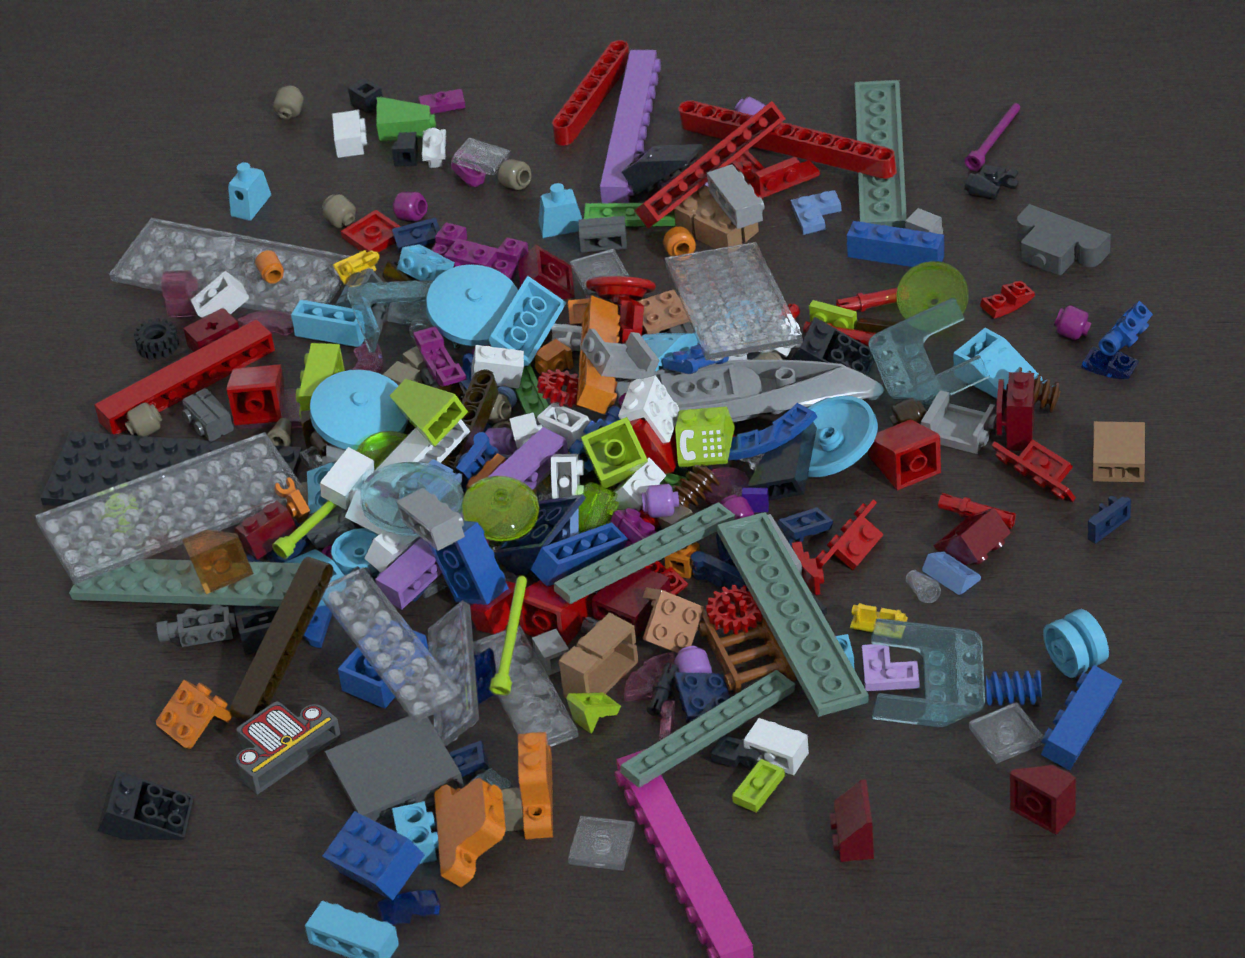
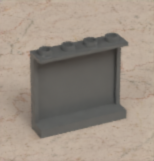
[325,710,464,826]

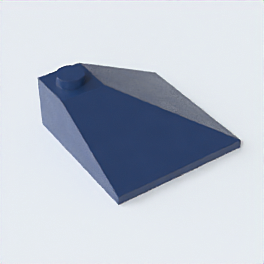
[494,494,586,575]

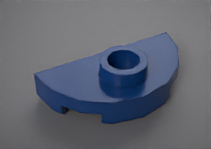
[303,605,333,648]

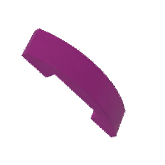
[413,326,467,386]

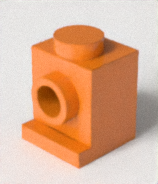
[535,338,574,375]
[664,542,700,579]

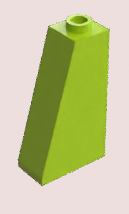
[389,379,468,447]

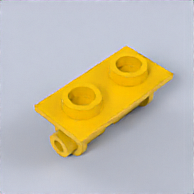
[333,250,379,285]
[850,603,908,637]

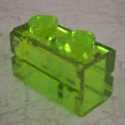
[578,482,619,534]

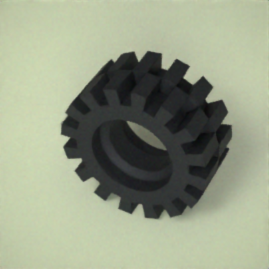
[134,318,179,360]

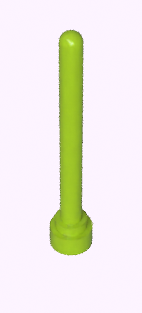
[272,500,338,559]
[489,576,527,695]

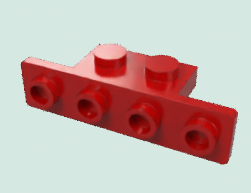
[749,157,820,198]
[991,439,1076,502]
[816,499,884,570]

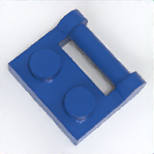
[663,345,729,374]
[456,432,500,482]

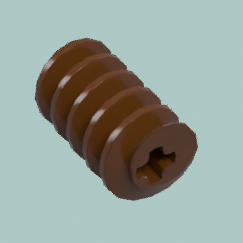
[1015,367,1061,413]
[672,464,720,510]

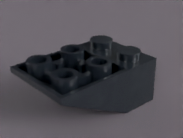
[621,144,703,194]
[791,317,877,376]
[233,605,279,655]
[97,771,194,840]

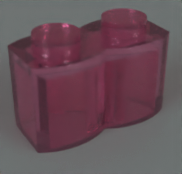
[161,270,198,317]

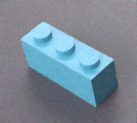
[291,300,369,347]
[305,901,399,958]

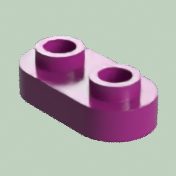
[451,155,486,187]

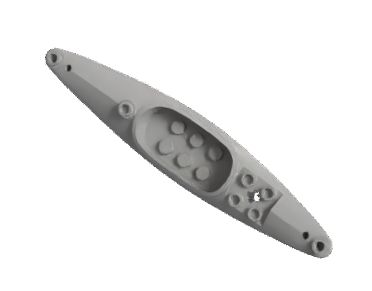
[535,360,884,425]

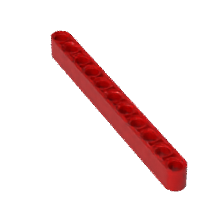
[678,100,897,179]

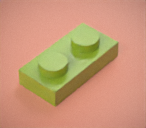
[809,300,857,330]
[732,759,785,813]

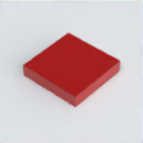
[341,210,401,253]

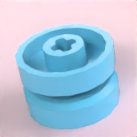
[331,528,381,592]
[1043,609,1109,678]

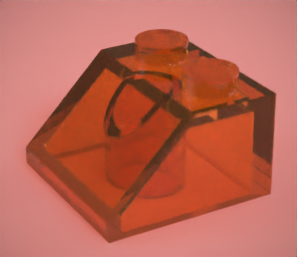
[183,529,254,594]

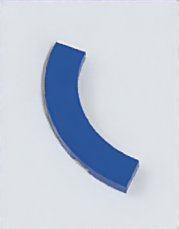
[728,403,817,460]

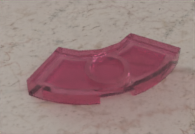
[238,310,294,336]
[352,339,383,374]
[624,652,675,701]
[659,701,675,741]

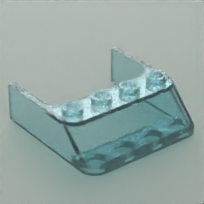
[347,280,461,352]
[869,298,990,405]
[871,618,985,727]

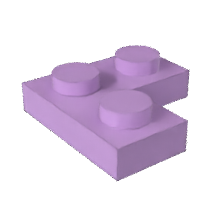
[862,643,919,691]

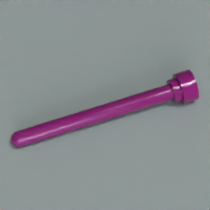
[965,103,1020,171]

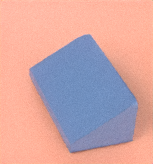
[922,552,981,595]

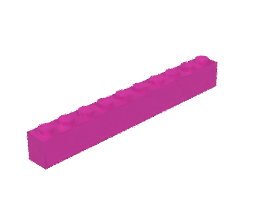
[614,749,753,958]

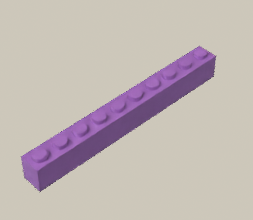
[600,50,661,203]
[375,427,568,609]

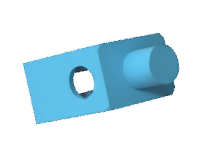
[228,163,271,221]
[538,183,582,238]

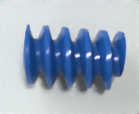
[986,670,1041,706]

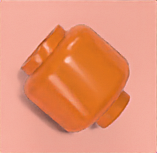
[663,227,696,260]

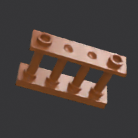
[698,609,797,695]

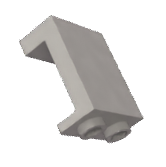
[581,329,660,379]
[921,390,997,454]

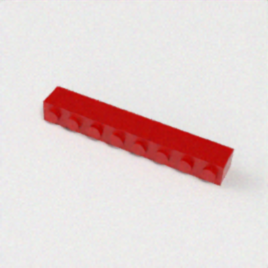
[634,101,786,228]
[94,319,275,434]

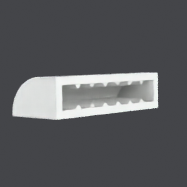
[373,420,470,493]

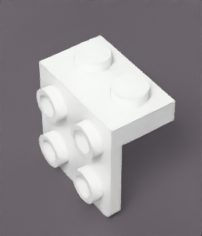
[618,375,679,444]

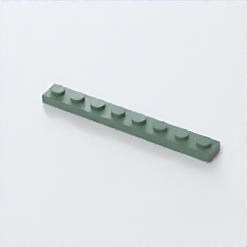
[554,502,735,604]
[620,670,795,788]

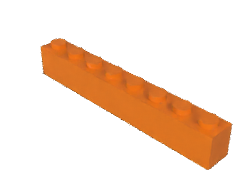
[577,295,620,415]

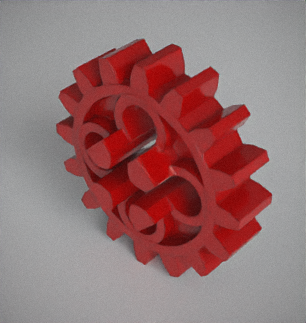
[537,369,581,408]
[706,585,762,635]

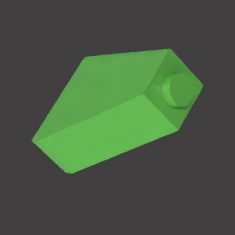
[377,97,436,142]

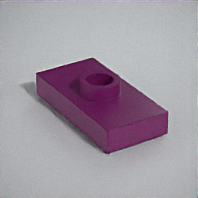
[419,89,466,114]

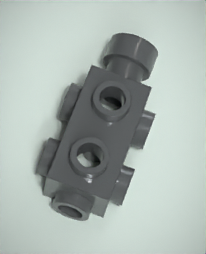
[156,605,237,647]

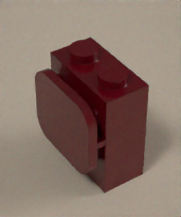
[997,372,1034,451]
[592,568,671,636]

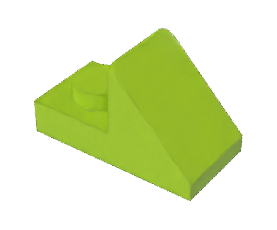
[566,692,621,733]

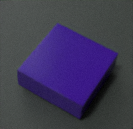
[742,488,769,512]

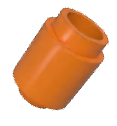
[255,250,284,283]

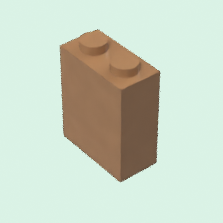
[1093,421,1145,482]

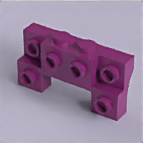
[431,223,528,282]

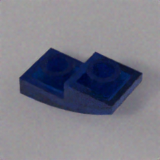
[1081,346,1139,379]
[466,648,496,706]
[377,890,441,925]

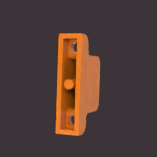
[518,732,553,839]
[434,778,506,887]

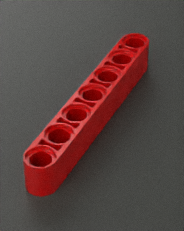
[552,40,629,146]

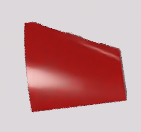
[618,296,644,344]

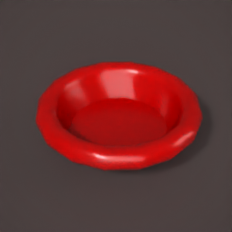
[586,276,656,304]

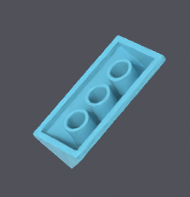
[488,276,566,366]

